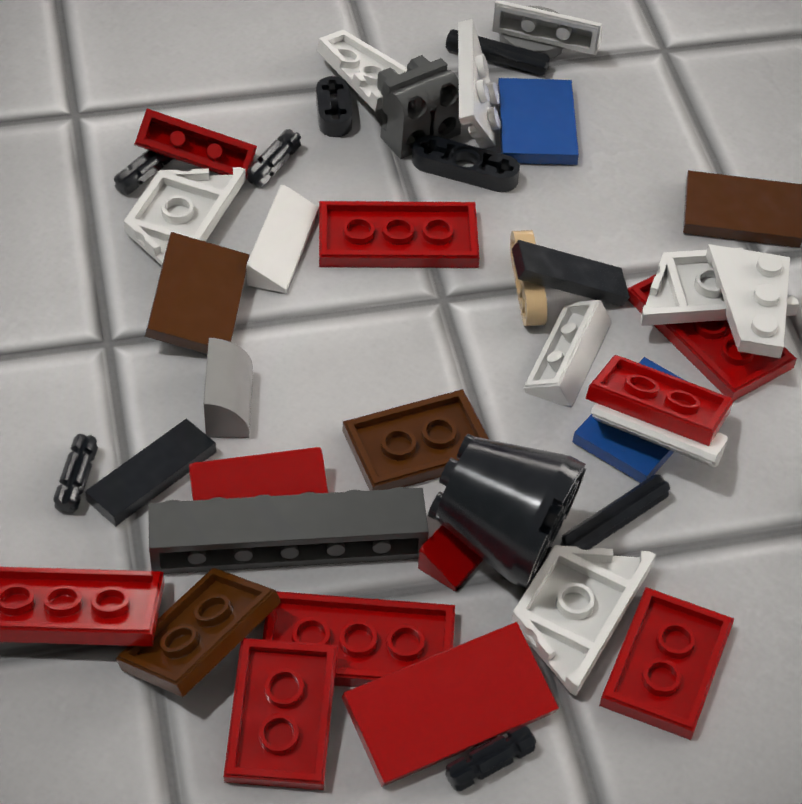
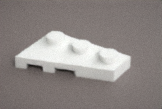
[317,30,407,111]
[706,244,790,358]

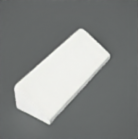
[492,0,602,55]
[246,185,319,294]
[523,300,611,406]
[591,403,728,468]

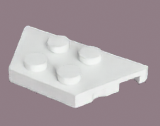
[458,19,500,149]
[124,167,246,265]
[640,248,799,326]
[511,545,656,696]

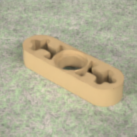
[510,230,547,326]

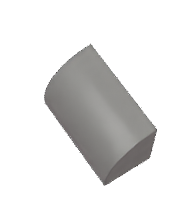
[203,338,253,438]

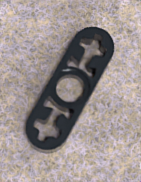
[412,135,520,192]

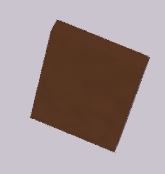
[683,170,802,248]
[144,232,250,354]
[342,389,489,490]
[115,568,281,698]

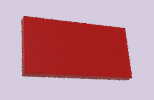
[319,201,480,268]
[628,274,797,401]
[0,567,165,646]
[263,591,455,687]
[341,622,559,787]

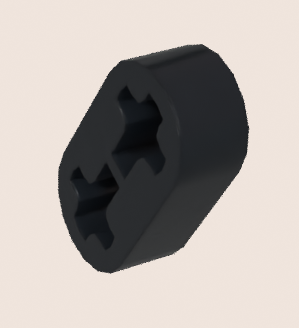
[316,76,352,137]

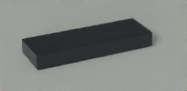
[512,240,630,306]
[85,418,216,527]

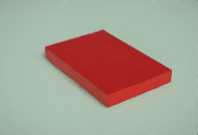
[585,355,734,446]
[599,587,734,740]
[223,638,338,790]

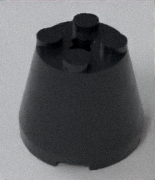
[428,434,586,589]

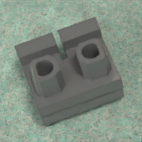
[377,55,461,159]

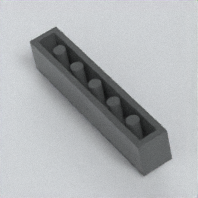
[148,487,429,574]

